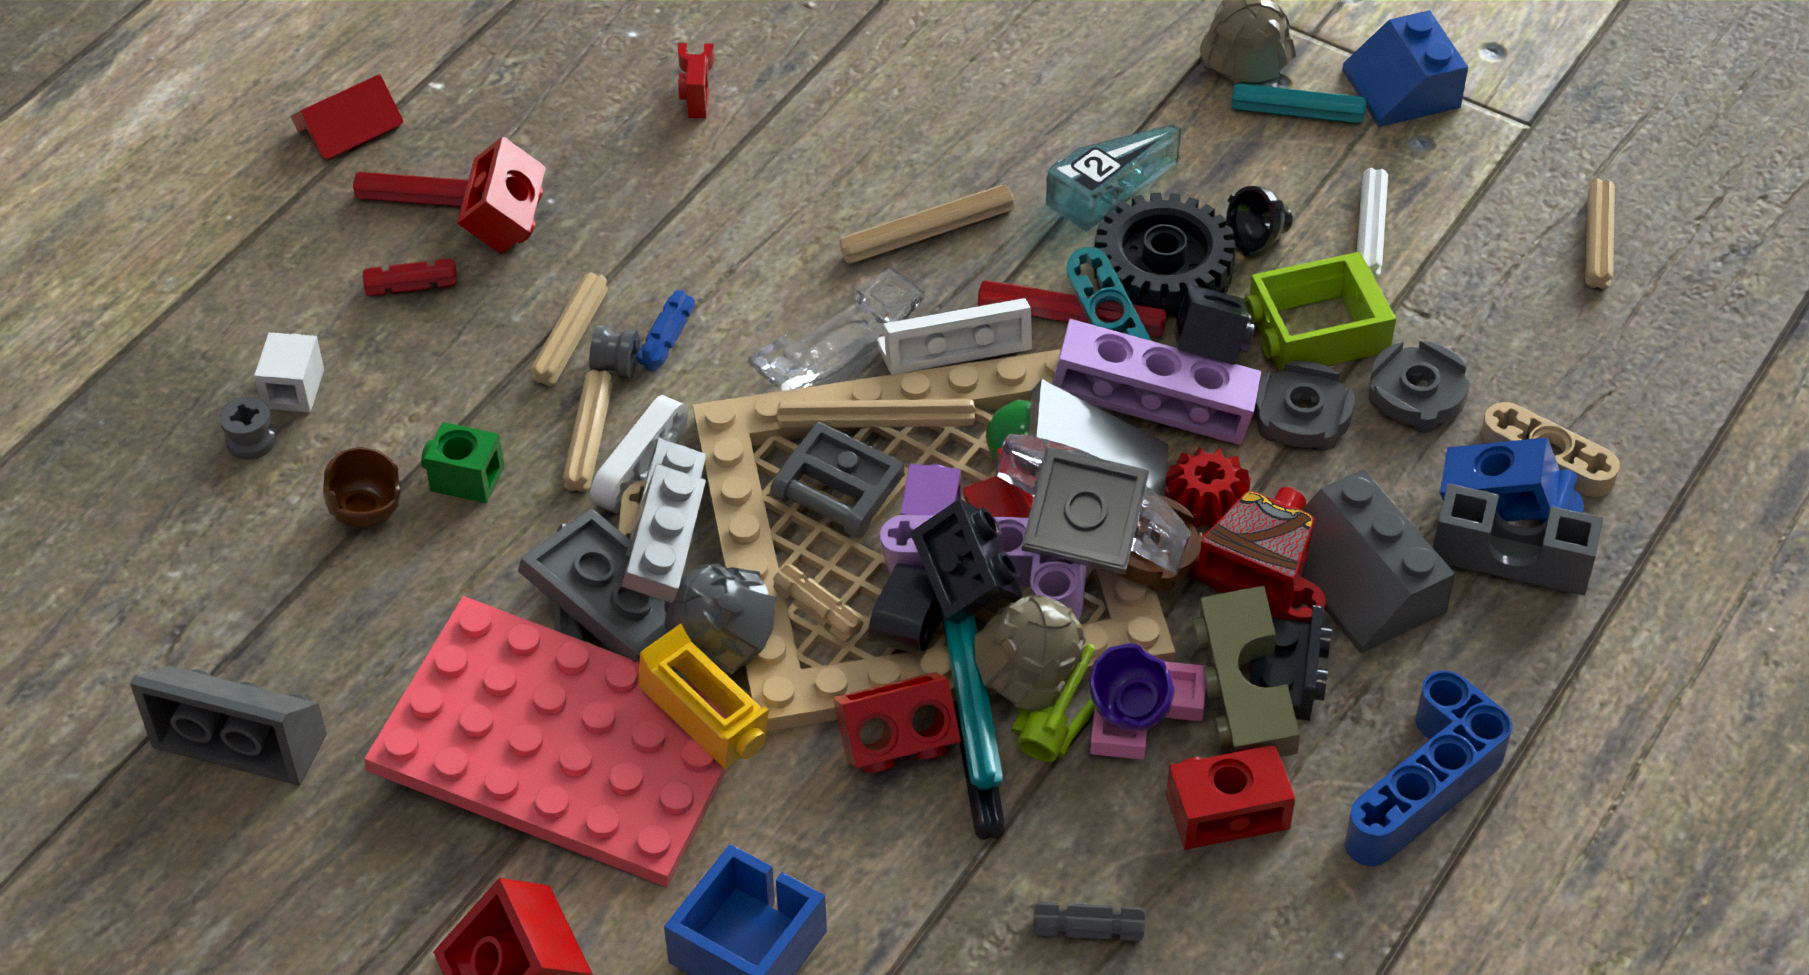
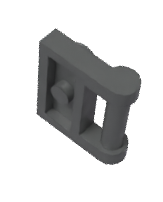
[770,421,904,539]

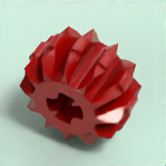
[1165,446,1251,530]

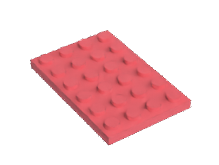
[364,596,729,888]

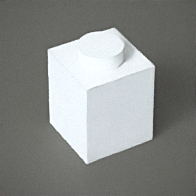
[254,332,324,412]

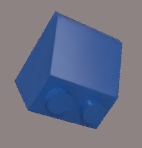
[1342,10,1468,127]

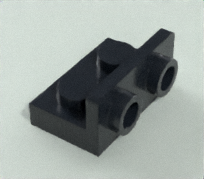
[910,499,1023,624]
[1250,605,1332,721]

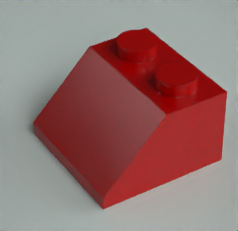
[433,878,592,975]

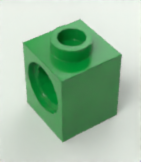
[421,422,505,503]

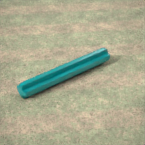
[942,611,1003,791]

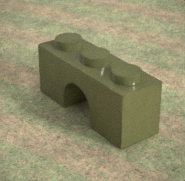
[1192,586,1300,757]

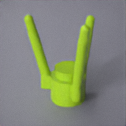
[1011,644,1095,762]

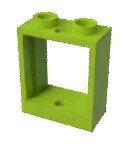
[1244,252,1396,371]

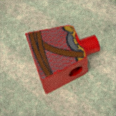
[1198,487,1315,611]

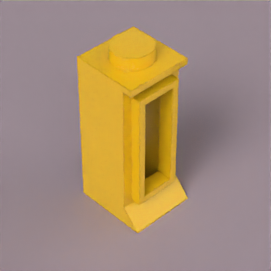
[639,623,769,770]

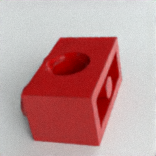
[457,136,546,254]
[1166,744,1296,850]

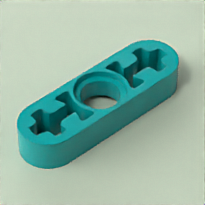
[1067,247,1151,341]

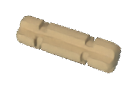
[773,564,862,641]

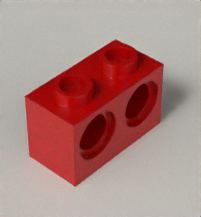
[832,672,961,773]

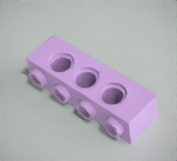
[1052,319,1261,445]

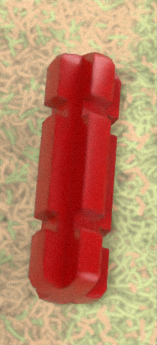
[362,258,457,296]

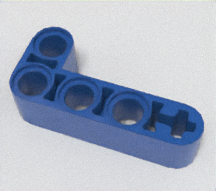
[1344,670,1513,867]

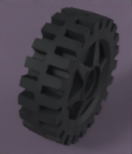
[1094,192,1235,322]

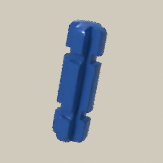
[637,290,695,371]

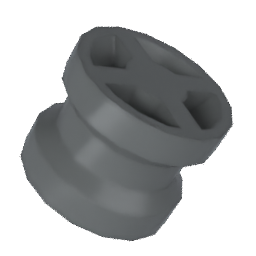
[589,325,640,378]
[219,396,276,460]

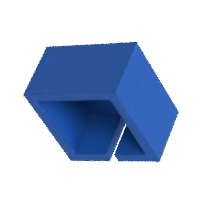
[664,844,827,975]

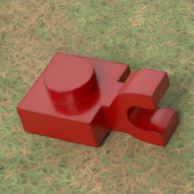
[677,43,715,118]

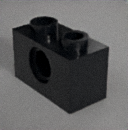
[1174,283,1254,364]

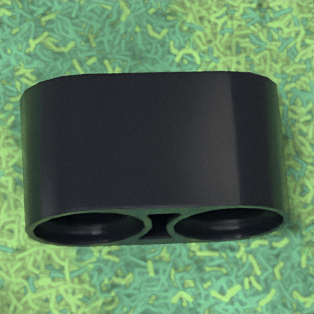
[868,563,942,655]

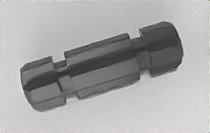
[1033,902,1145,941]

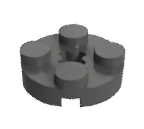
[1369,341,1469,433]
[1254,361,1355,451]

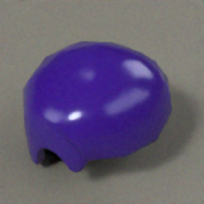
[1088,643,1175,732]

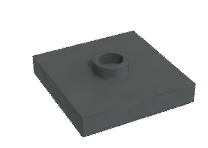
[1022,446,1150,575]

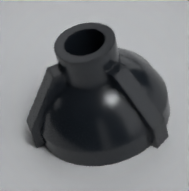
[1226,186,1293,256]

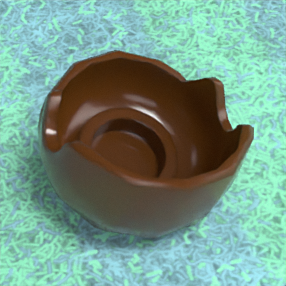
[323,447,401,528]

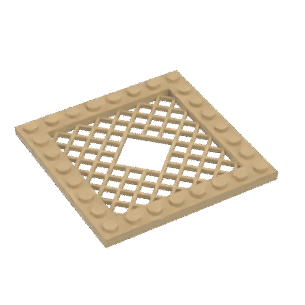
[693,349,1175,731]

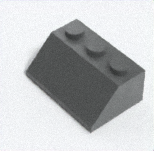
[1301,469,1455,654]
[130,666,327,786]

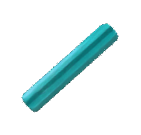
[1231,83,1366,124]

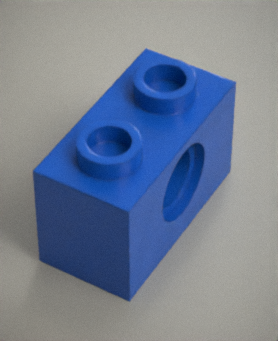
[1440,437,1560,522]

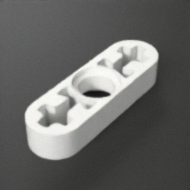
[590,395,688,513]

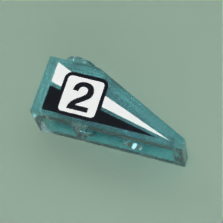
[1046,124,1181,232]

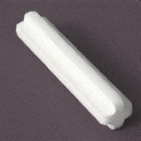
[1357,168,1388,278]

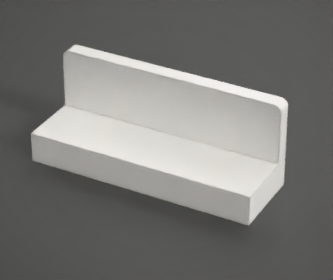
[877,298,1032,375]

